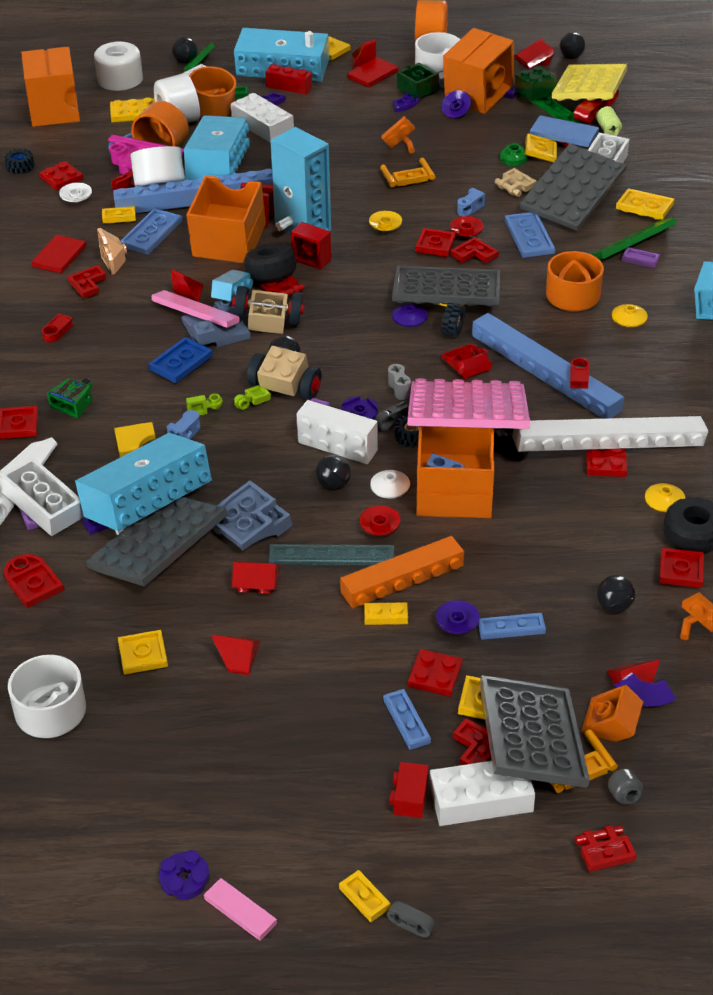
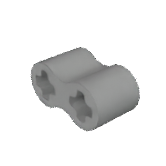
[388,364,411,400]

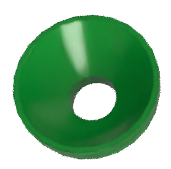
[499,143,528,166]

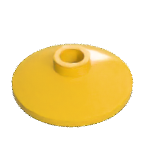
[369,211,402,231]
[612,304,648,327]
[645,483,685,512]

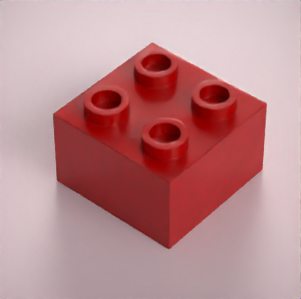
[291,222,332,270]

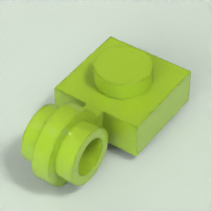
[234,385,271,410]
[186,394,223,416]

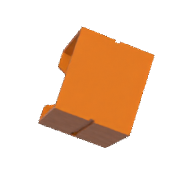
[443,28,514,114]
[21,47,80,127]
[186,175,266,263]
[417,426,494,518]

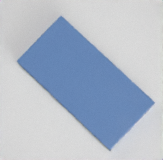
[530,115,599,148]
[121,208,183,255]
[504,212,555,258]

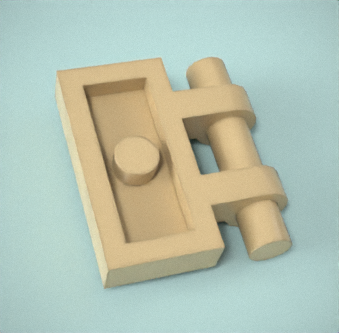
[495,168,537,197]

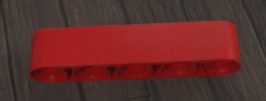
[574,89,619,123]

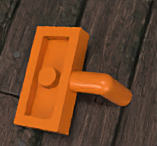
[381,116,415,153]
[680,592,713,640]

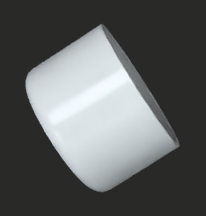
[415,32,460,73]
[94,42,143,91]
[154,73,200,123]
[130,146,185,186]
[8,655,86,738]

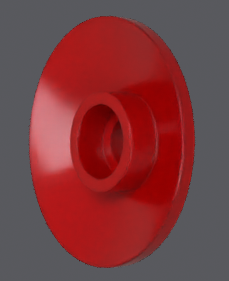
[450,216,483,237]
[360,505,400,536]

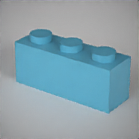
[211,270,253,301]

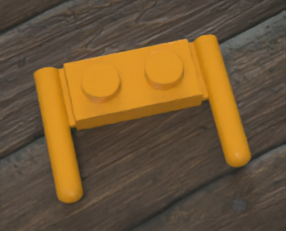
[380,158,436,187]
[550,729,618,793]

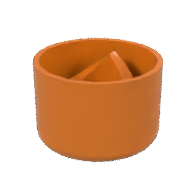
[415,0,448,42]
[189,66,236,118]
[131,101,189,147]
[546,251,604,312]

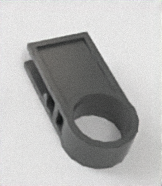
[375,401,409,431]

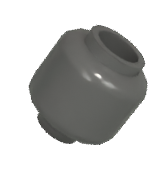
[608,769,644,805]

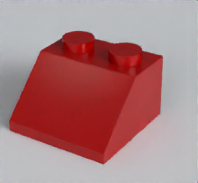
[232,562,281,594]

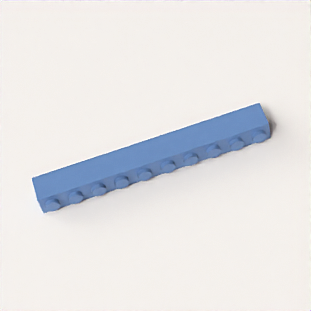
[114,169,273,213]
[472,313,624,419]

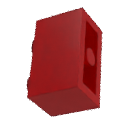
[390,762,429,818]

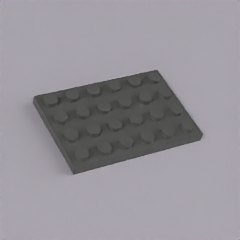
[520,144,626,231]
[392,266,500,307]
[85,497,228,587]
[479,675,590,788]

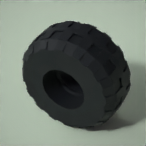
[244,243,297,283]
[663,497,713,554]

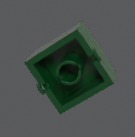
[397,63,439,99]
[515,66,557,101]

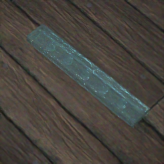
[269,544,394,565]

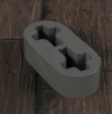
[387,901,436,937]

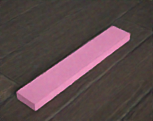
[152,290,239,328]

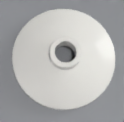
[59,183,92,202]
[370,470,410,499]

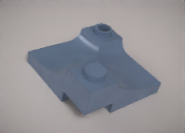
[182,300,250,347]
[212,481,293,550]

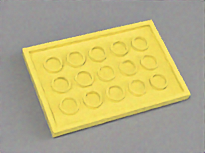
[552,64,627,101]

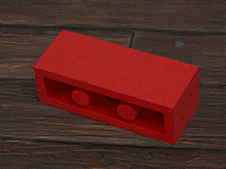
[265,64,312,95]

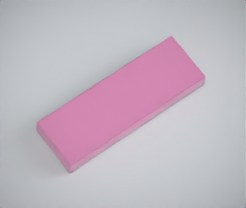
[204,878,277,941]

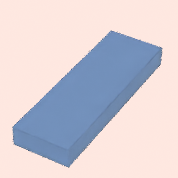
[478,613,546,640]
[383,689,431,750]

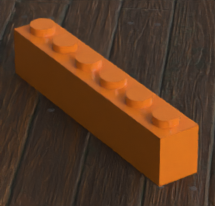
[340,536,464,609]

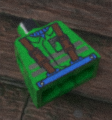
[47,378,92,419]

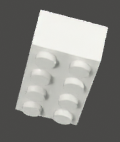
[231,93,294,143]
[588,133,629,163]
[297,400,378,464]
[0,457,84,536]
[430,761,535,826]

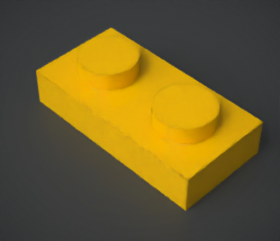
[102,206,136,224]
[364,602,408,625]
[339,870,390,922]

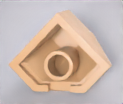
[97,228,127,275]

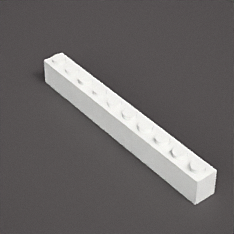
[512,416,708,452]

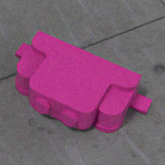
[108,135,184,175]

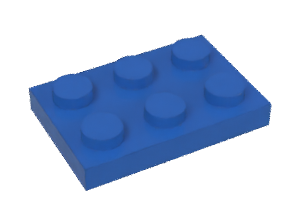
[148,337,213,383]

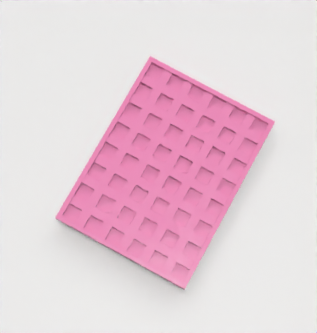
[408,378,530,429]

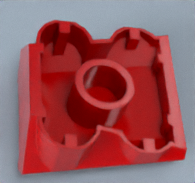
[514,38,555,70]
[441,343,493,380]

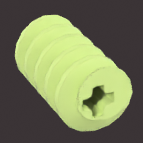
[595,106,622,136]

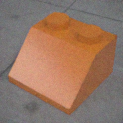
[581,684,643,742]

